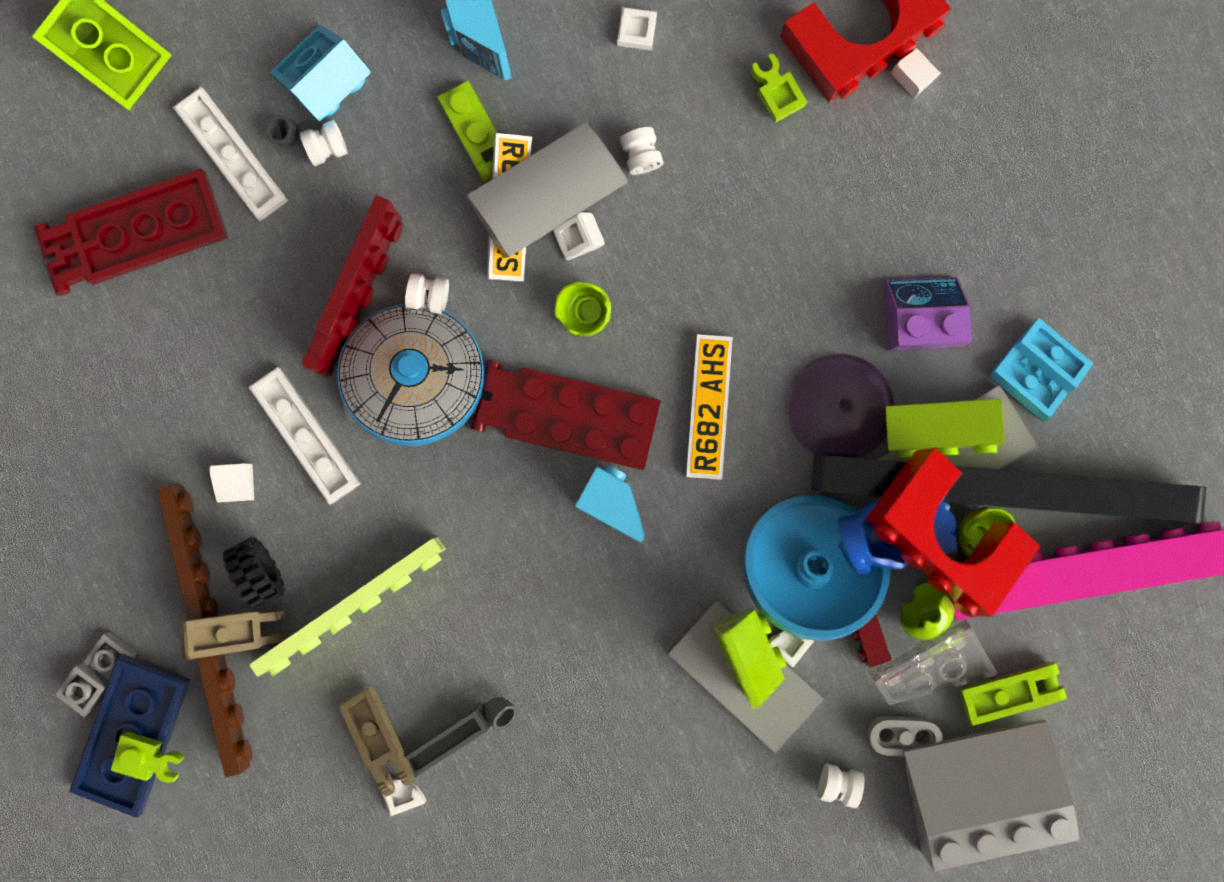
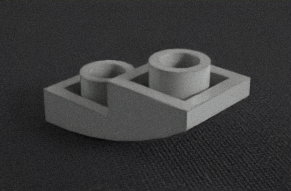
[55,632,138,717]

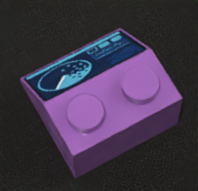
[885,277,972,351]

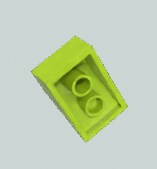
[32,0,172,110]
[711,607,786,709]

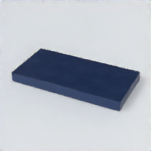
[69,654,191,818]

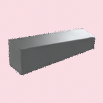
[404,704,492,777]

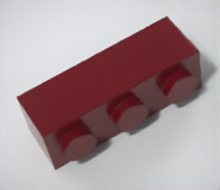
[851,614,892,668]

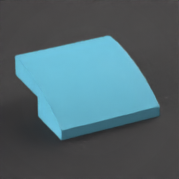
[988,318,1094,422]

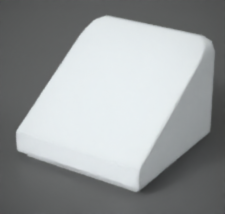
[890,48,941,98]
[553,213,605,261]
[209,464,254,502]

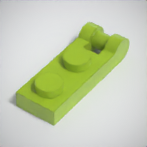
[438,80,497,184]
[958,661,1067,726]

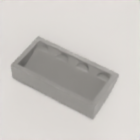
[465,122,628,259]

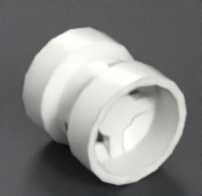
[300,120,348,166]
[620,127,664,175]
[405,273,449,314]
[818,763,864,809]

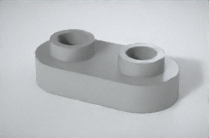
[867,716,943,757]

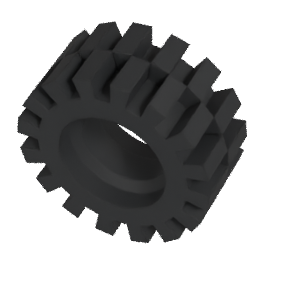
[223,537,285,609]

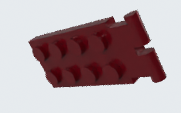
[33,168,228,296]
[302,195,403,377]
[470,360,661,470]

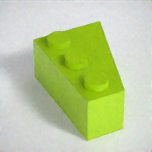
[886,399,1005,458]

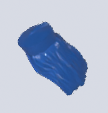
[838,497,957,574]

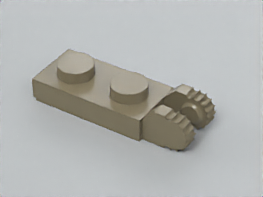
[179,610,287,660]
[338,687,415,796]

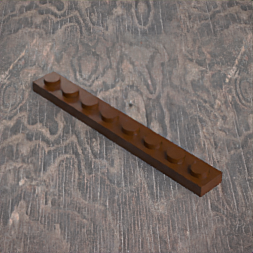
[157,486,252,778]

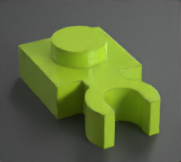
[751,53,807,123]
[111,731,184,783]

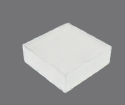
[617,7,657,51]

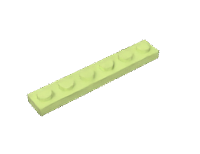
[249,537,446,677]

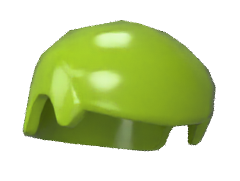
[554,281,611,337]
[958,507,1016,557]
[900,582,955,640]

